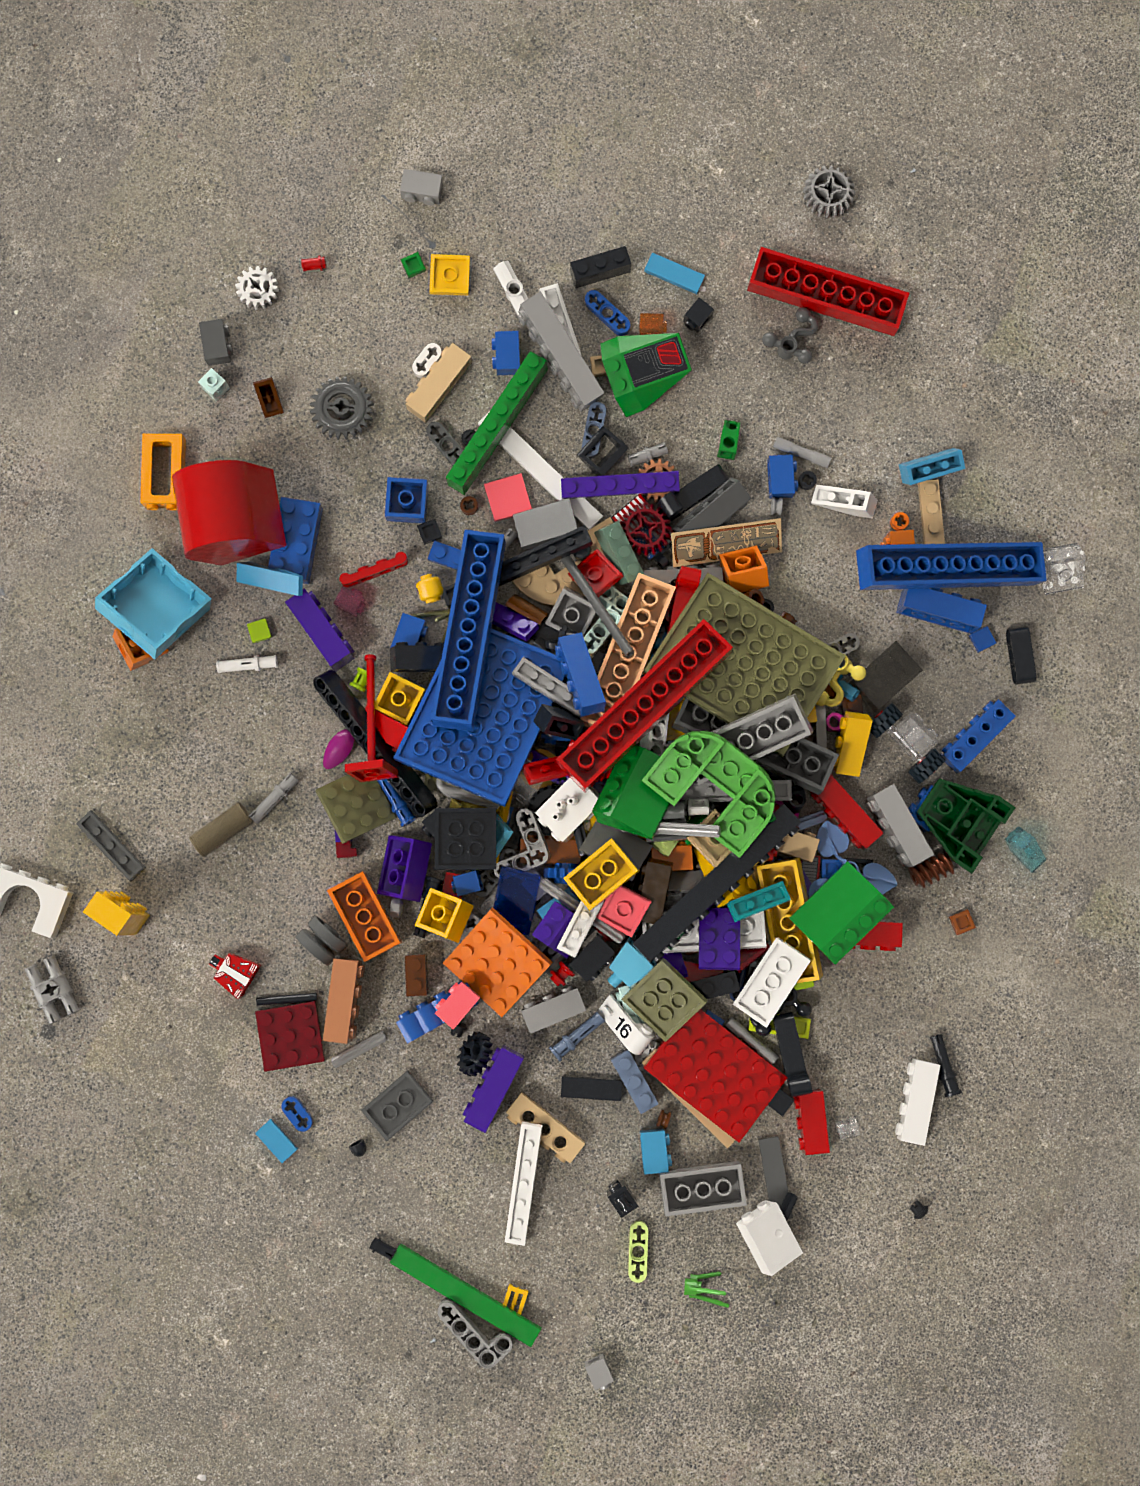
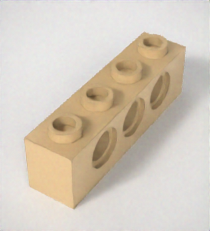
[506,1091,585,1163]

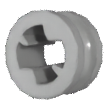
[770,497,783,515]

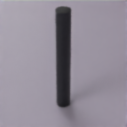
[256,993,318,1006]

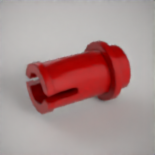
[301,255,327,272]

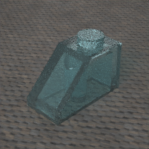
[1004,826,1046,873]

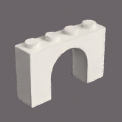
[0,863,74,938]

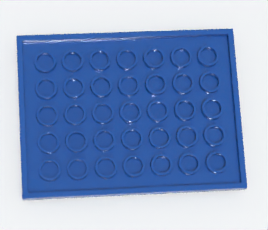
[393,629,567,807]

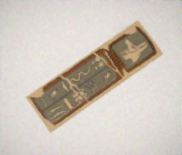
[671,518,782,567]

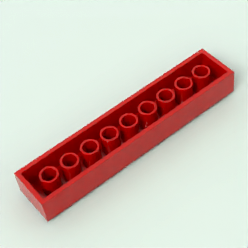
[556,619,733,793]

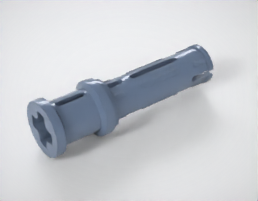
[549,1012,605,1062]

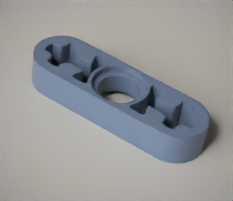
[581,402,606,459]

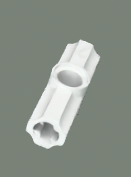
[493,261,528,315]

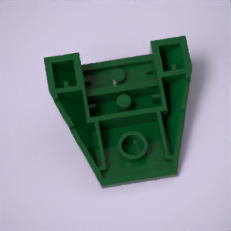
[917,778,1016,874]

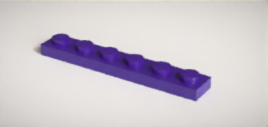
[561,471,680,499]

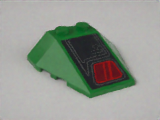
[600,333,692,417]

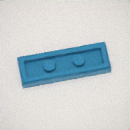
[644,253,705,294]

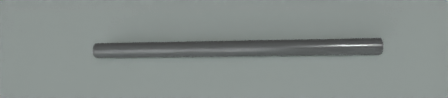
[561,555,634,657]

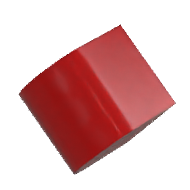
[172,460,286,566]

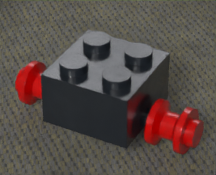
[550,927,615,986]

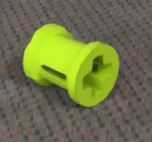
[349,667,367,693]

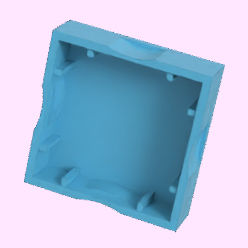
[95,548,212,659]

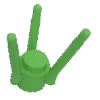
[684,1272,729,1308]

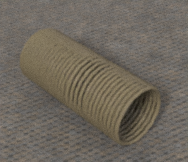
[189,802,253,857]

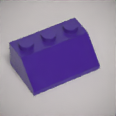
[377,835,432,902]

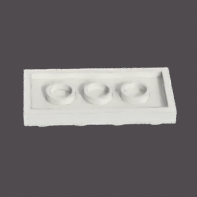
[733,937,811,1028]

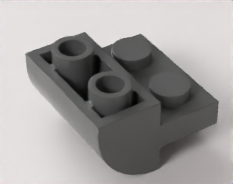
[646,800,689,843]

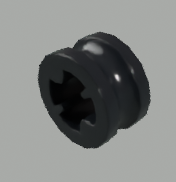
[798,471,817,490]

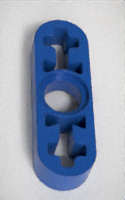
[585,290,630,336]

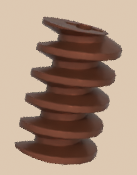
[908,852,954,888]

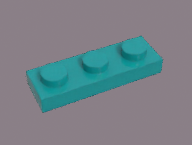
[727,881,791,922]

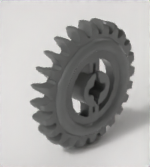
[310,376,374,440]

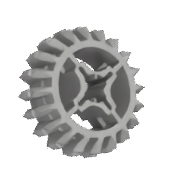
[803,165,855,218]

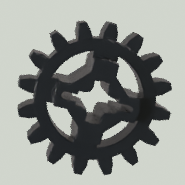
[457,1032,493,1077]

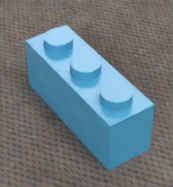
[898,448,966,485]

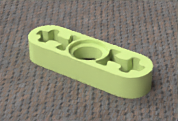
[628,1220,648,1283]

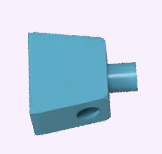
[607,937,657,988]

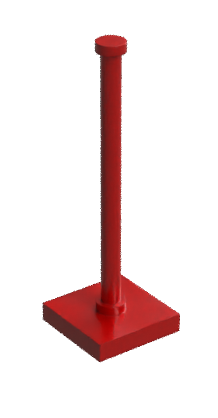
[345,654,398,782]

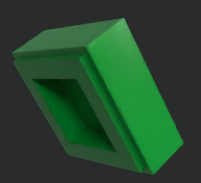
[400,252,426,278]

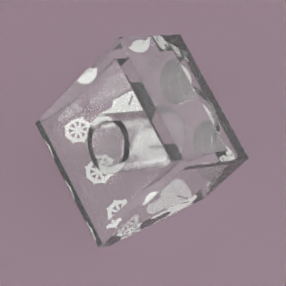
[1042,543,1086,595]

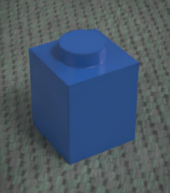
[451,870,484,896]

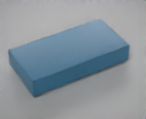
[255,1119,298,1163]

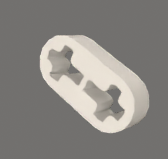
[412,343,442,378]

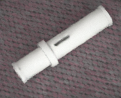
[216,655,278,673]

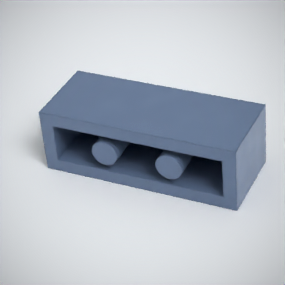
[610,1049,658,1114]

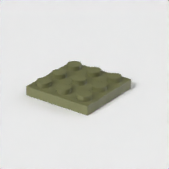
[315,774,396,844]
[621,958,708,1042]

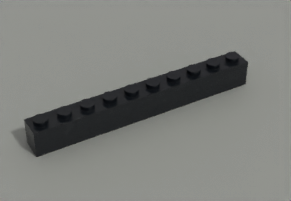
[633,804,801,963]

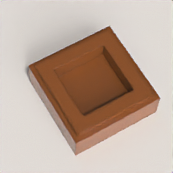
[949,909,976,935]

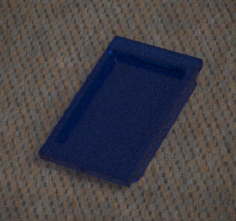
[493,866,541,935]

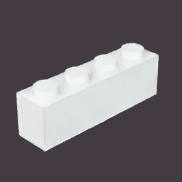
[895,1058,940,1146]

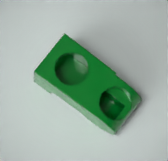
[717,420,740,460]

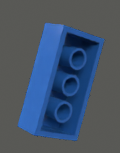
[268,497,323,584]
[896,588,987,634]

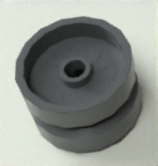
[296,915,348,966]

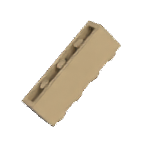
[406,343,472,423]
[777,831,820,863]

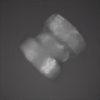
[834,1116,861,1141]

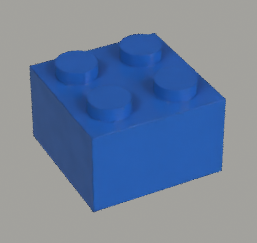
[385,477,429,523]

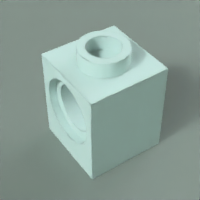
[198,368,230,402]

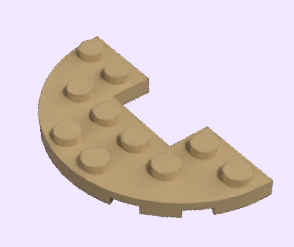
[512,517,613,607]

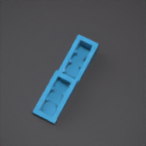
[236,561,303,596]

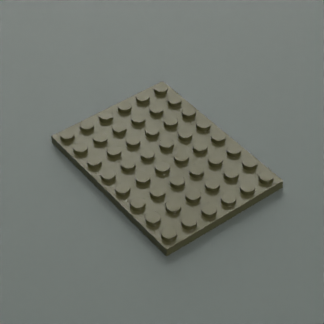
[644,573,846,757]

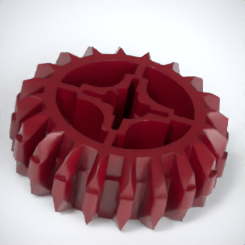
[620,503,672,557]

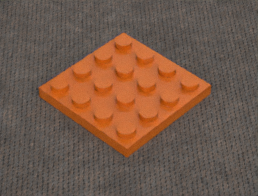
[443,907,553,1017]

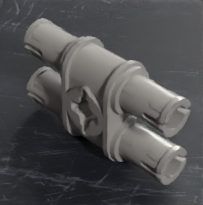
[24,955,80,1025]

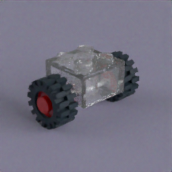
[870,703,946,784]

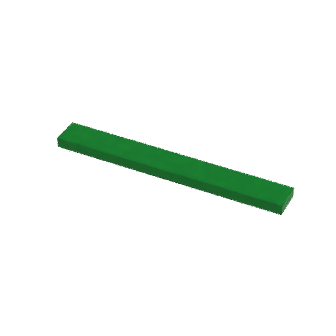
[389,1243,542,1347]

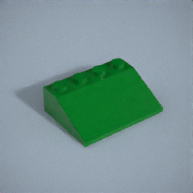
[592,745,670,840]
[789,861,894,965]

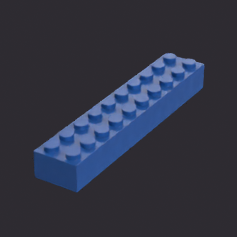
[431,530,506,732]
[856,542,1047,590]

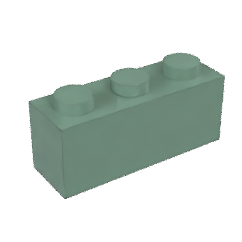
[594,521,644,585]

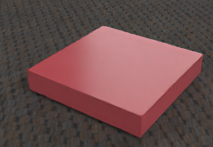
[484,473,532,522]
[596,885,652,937]

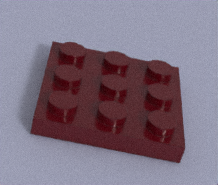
[255,1001,325,1072]

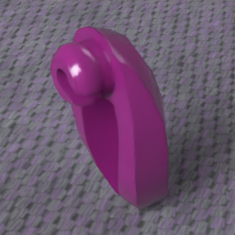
[323,729,354,769]

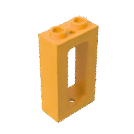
[140,434,186,511]

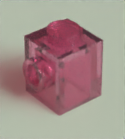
[333,586,366,617]

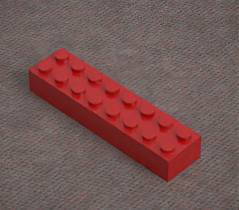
[747,247,910,336]

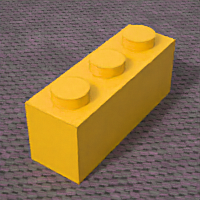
[833,711,872,777]

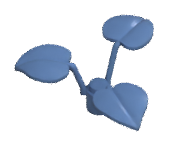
[808,821,897,898]

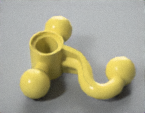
[816,654,866,707]

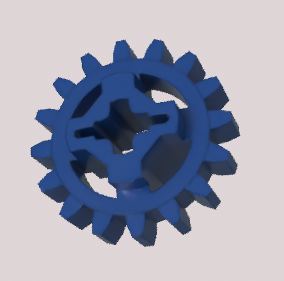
[544,863,577,884]

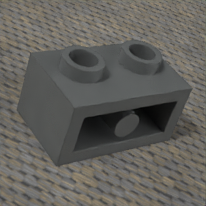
[199,319,233,366]

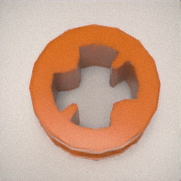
[890,512,909,531]

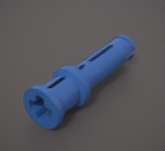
[377,779,417,827]

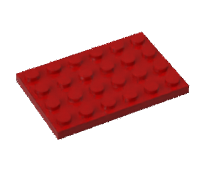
[643,1009,787,1143]

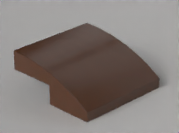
[505,594,550,626]

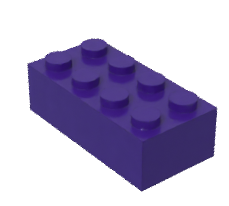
[285,588,355,672]
[462,1045,524,1133]

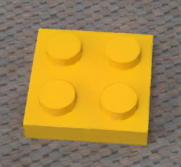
[429,254,470,296]

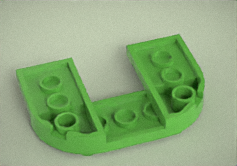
[642,731,776,858]

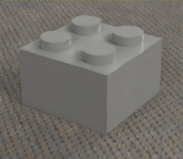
[545,586,596,637]

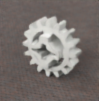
[235,266,279,310]

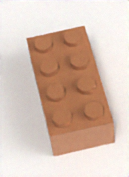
[323,958,365,1044]

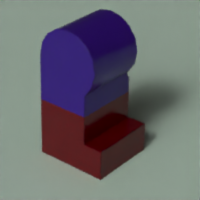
[335,831,359,859]

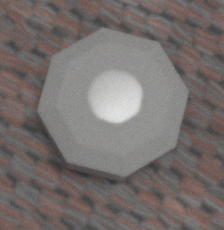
[390,898,403,918]

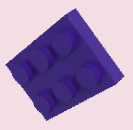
[699,908,740,970]

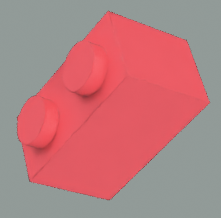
[435,981,481,1029]

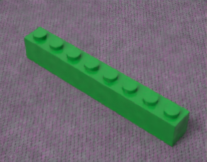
[446,351,548,495]

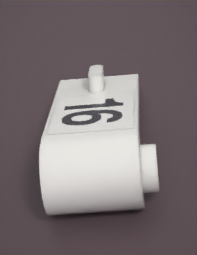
[597,994,655,1055]

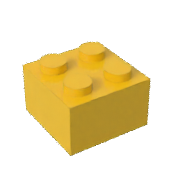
[375,672,427,725]
[415,888,474,943]

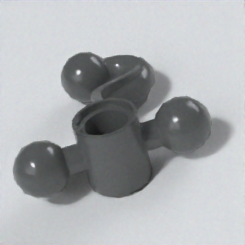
[762,307,819,364]

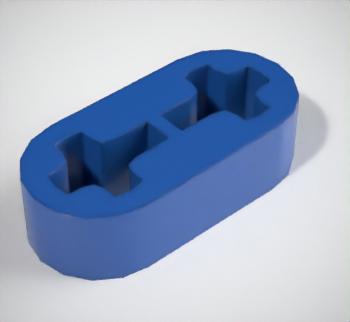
[281,1096,313,1132]

